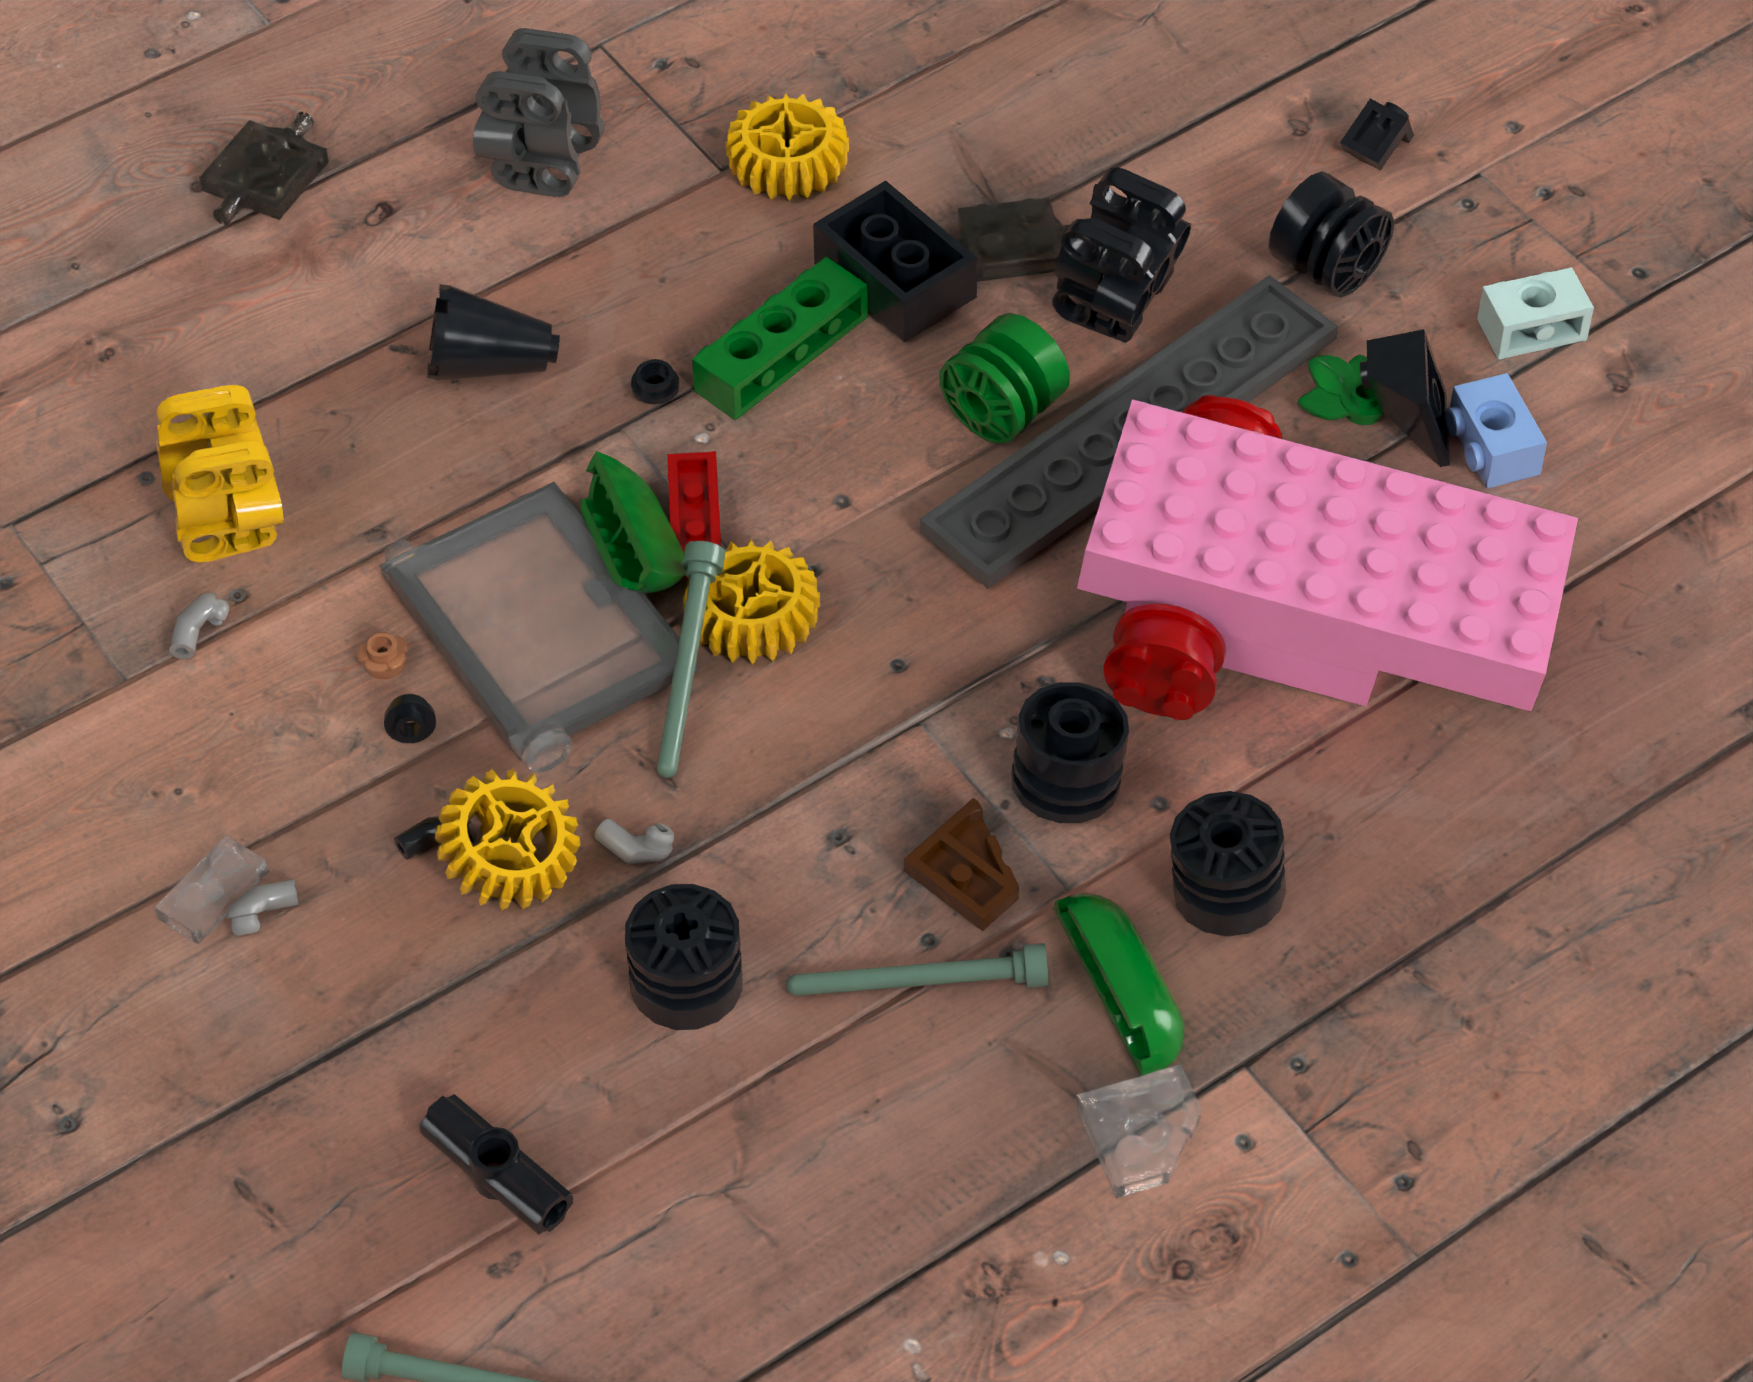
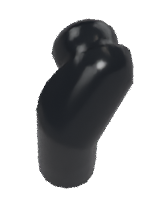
[394,816,476,860]

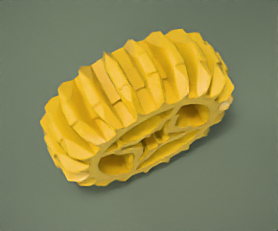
[725,92,849,202]
[683,538,820,665]
[435,768,580,911]

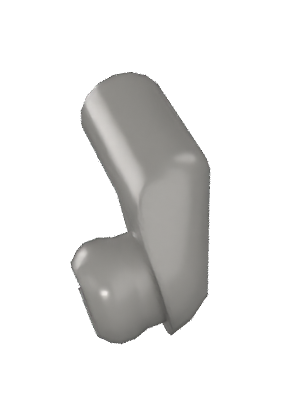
[227,879,299,936]

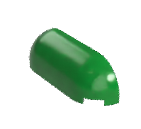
[580,451,686,593]
[1054,893,1184,1079]

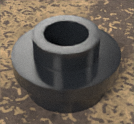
[631,359,679,404]
[384,694,436,743]

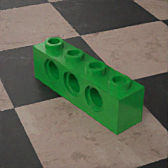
[692,257,868,421]

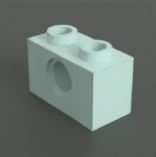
[1477,267,1594,360]

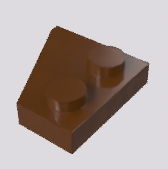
[904,798,1019,931]

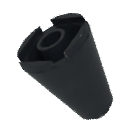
[427,284,560,380]

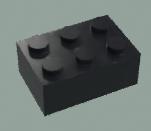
[813,180,978,342]

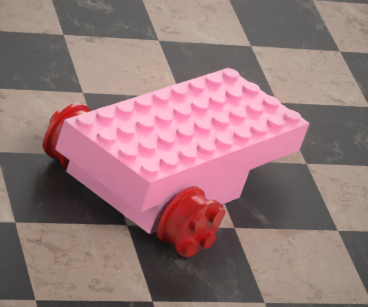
[1077,395,1578,720]

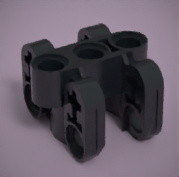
[1052,167,1192,343]

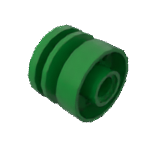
[939,313,1070,444]

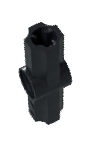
[419,1094,573,1235]

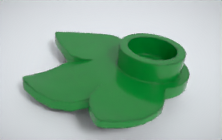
[1297,354,1385,425]

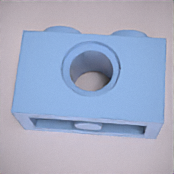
[1445,373,1547,489]

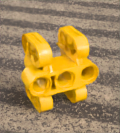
[156,385,284,563]

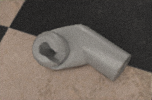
[169,593,230,659]
[594,819,675,864]

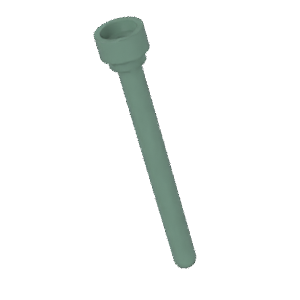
[657,541,726,778]
[786,943,1049,996]
[342,1332,543,1382]

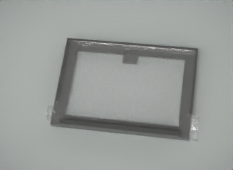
[380,482,699,773]

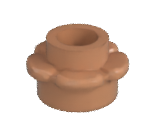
[357,632,408,679]

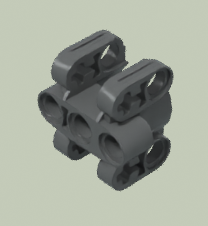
[473,28,605,197]

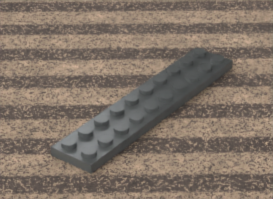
[920,275,1338,589]

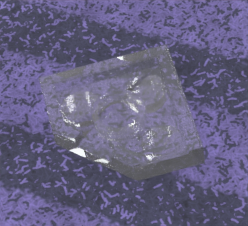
[1076,1064,1202,1198]

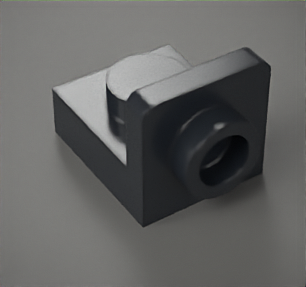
[1340,98,1414,171]

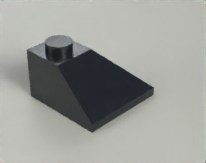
[1360,329,1450,467]

